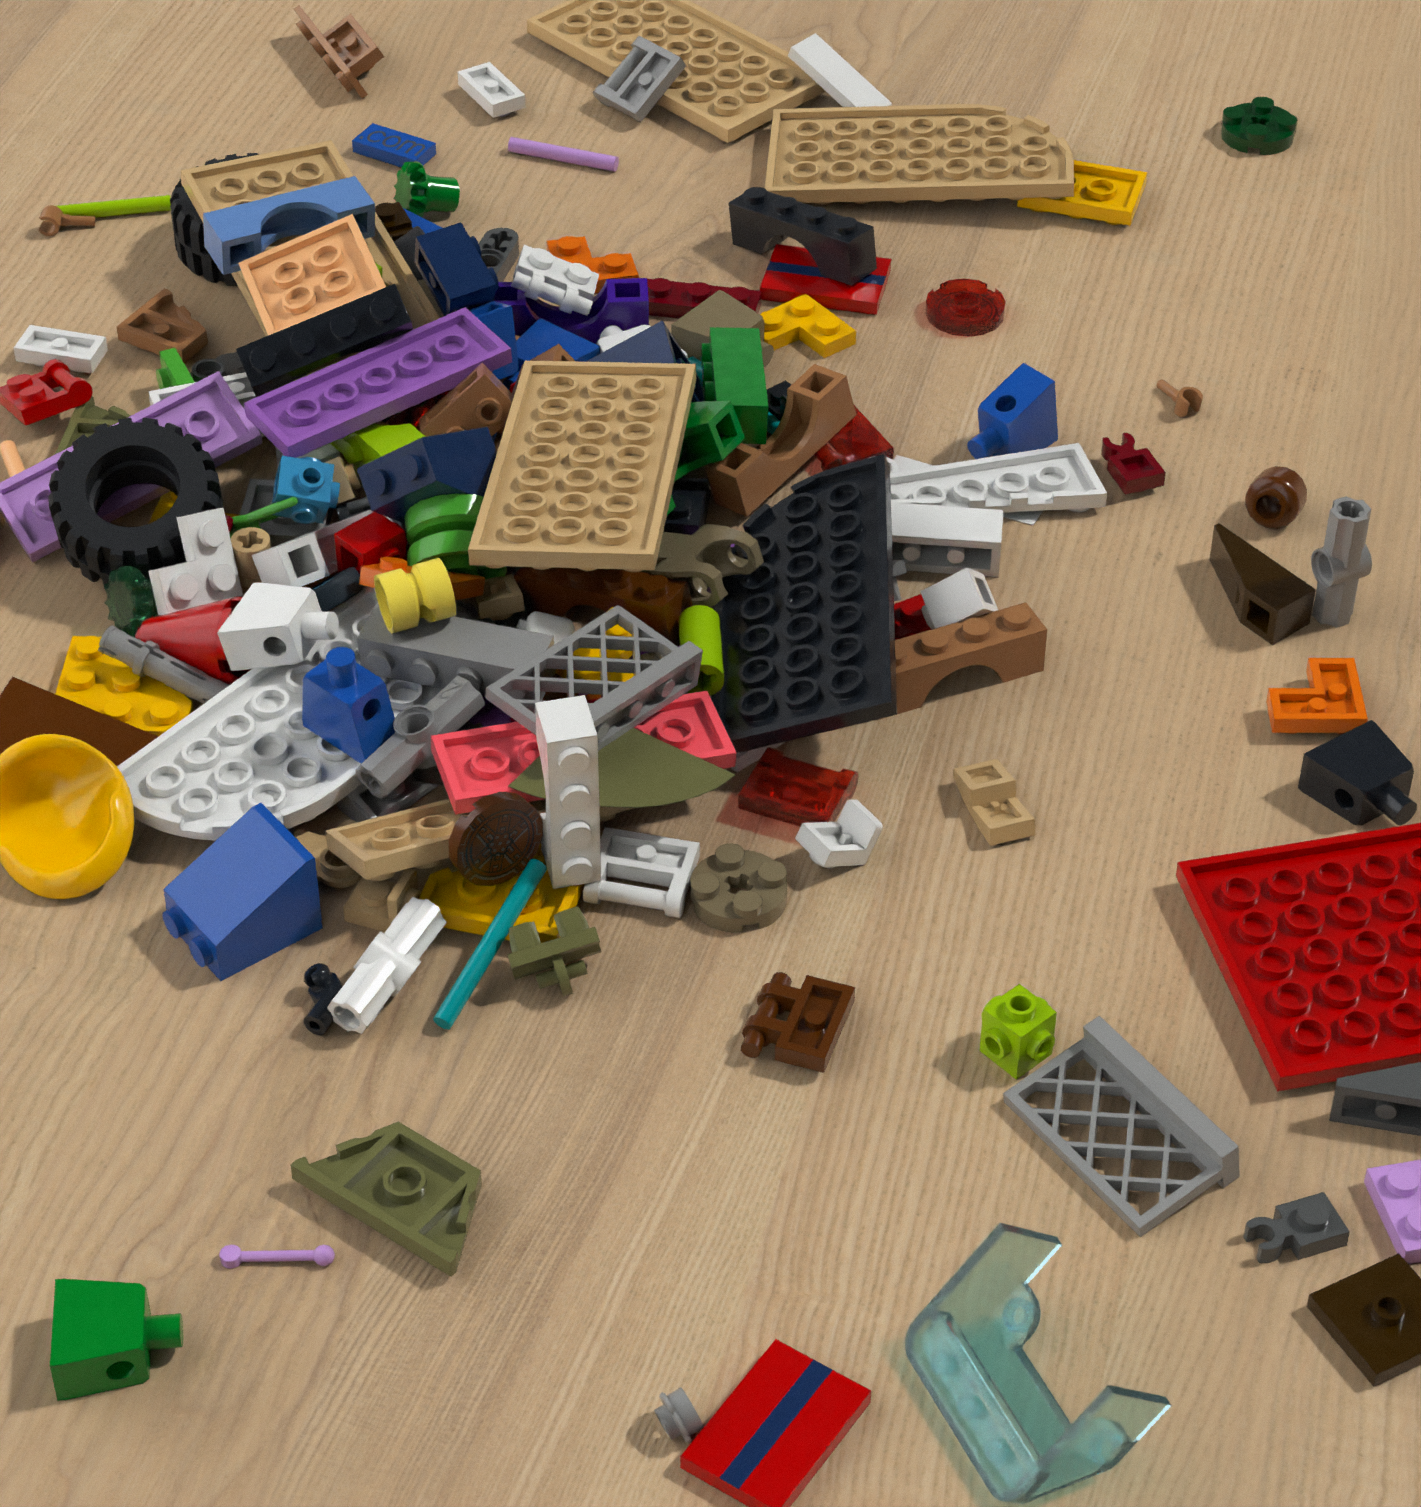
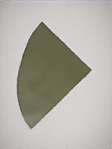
[508,728,735,808]

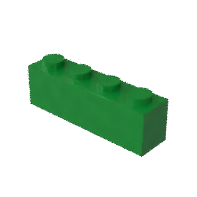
[701,327,768,444]

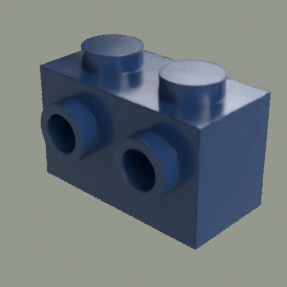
[414,222,499,316]

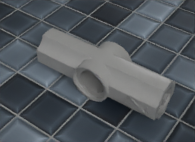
[1311,496,1372,628]
[355,675,485,800]

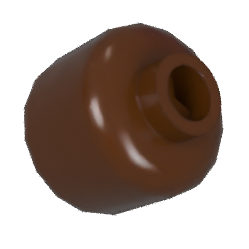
[1245,466,1307,529]

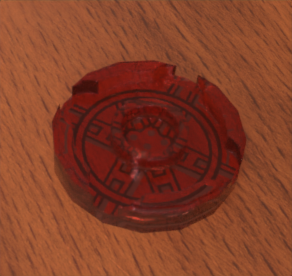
[925,278,1006,337]

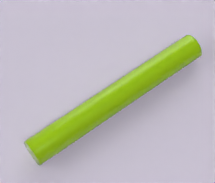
[57,195,171,218]

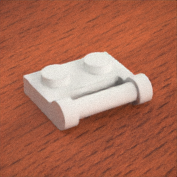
[583,827,700,918]

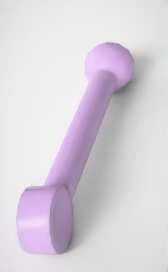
[219,1244,335,1269]

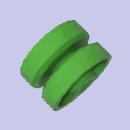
[405,493,507,579]

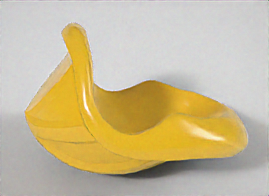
[0,734,134,899]

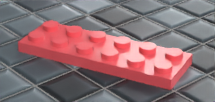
[431,691,737,815]

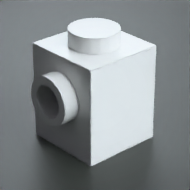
[920,567,998,629]

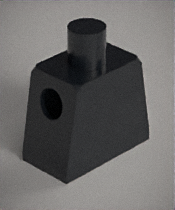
[1298,720,1417,826]

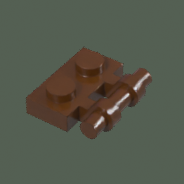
[741,972,855,1073]

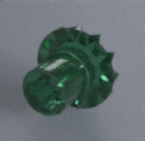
[104,566,160,638]

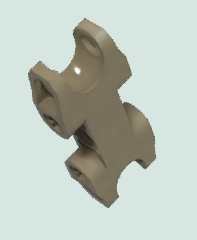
[640,524,764,607]

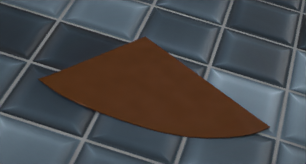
[0,677,158,766]

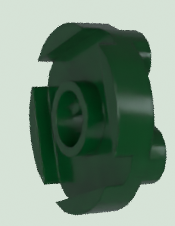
[1221,97,1298,155]

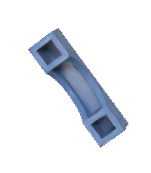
[203,176,375,275]

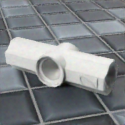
[327,897,447,1034]

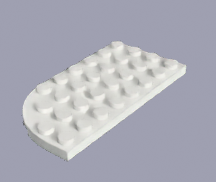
[117,586,442,841]

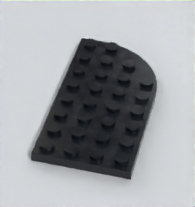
[711,454,897,753]

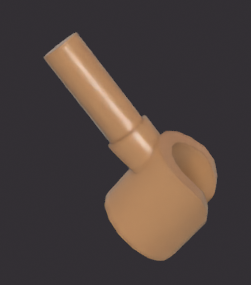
[39,205,95,236]
[1156,379,1203,417]

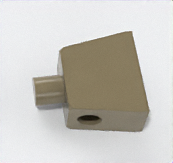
[671,290,774,367]

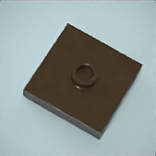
[1307,1253,1421,1387]

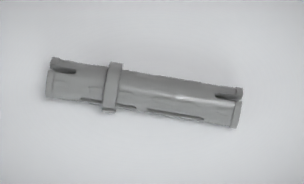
[98,625,230,704]

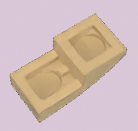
[953,759,1035,846]

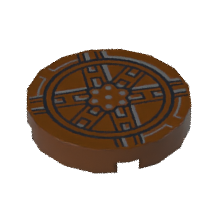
[449,792,543,886]

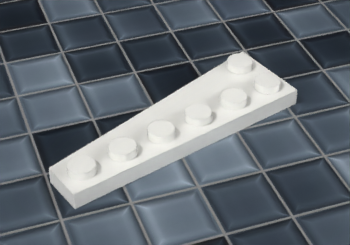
[890,443,1107,513]

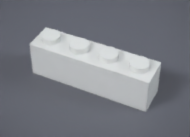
[891,502,1003,577]

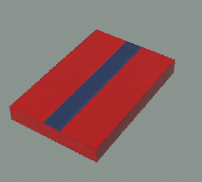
[760,244,892,315]
[680,1339,871,1507]

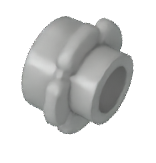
[654,1387,704,1443]

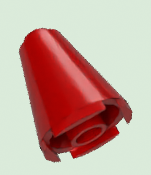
[135,596,251,685]

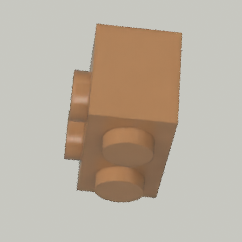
[419,362,514,437]

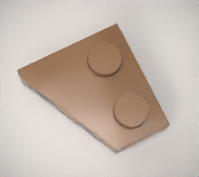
[116,288,208,363]

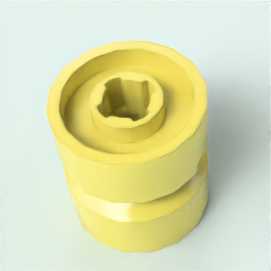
[374,558,456,634]

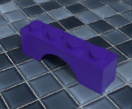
[495,278,649,344]

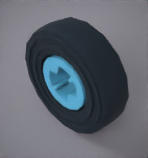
[311,566,365,612]

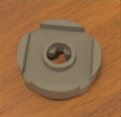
[690,843,787,933]

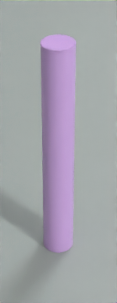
[508,137,619,172]

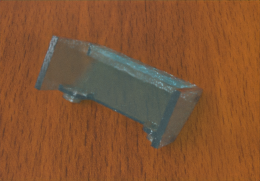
[905,1223,1172,1504]

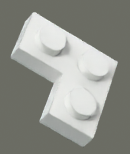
[148,507,243,615]

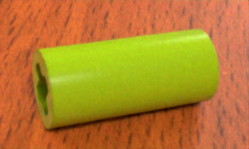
[678,605,724,696]

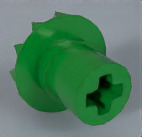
[393,161,460,217]

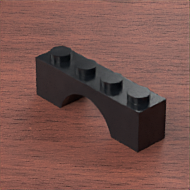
[729,187,877,286]
[236,284,413,397]

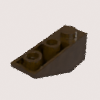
[1209,523,1316,645]

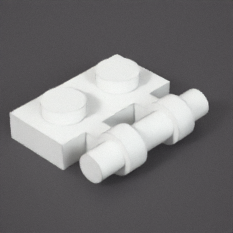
[511,245,599,316]

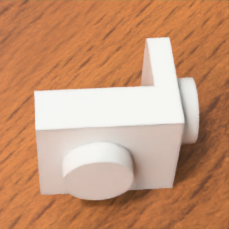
[795,800,883,869]

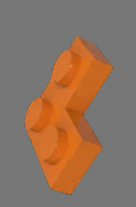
[546,236,639,294]
[1266,658,1368,734]

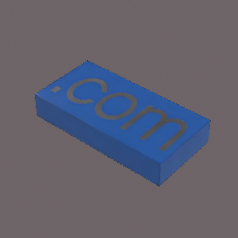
[352,123,436,167]

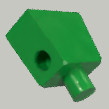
[50,1279,184,1401]

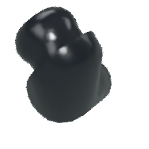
[304,963,343,1035]

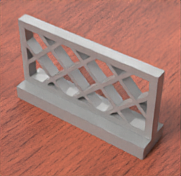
[485,605,703,751]
[1003,1016,1240,1237]

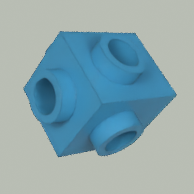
[272,455,340,524]

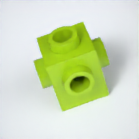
[979,984,1057,1080]

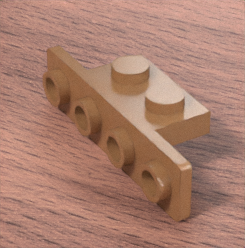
[294,5,384,99]

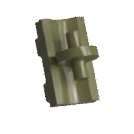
[508,907,601,997]

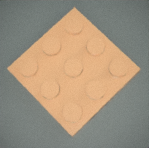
[238,214,386,335]

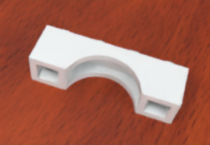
[251,509,408,587]
[535,695,601,889]

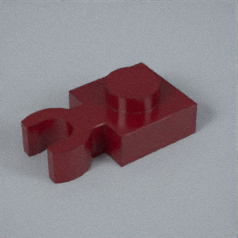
[1101,432,1166,495]

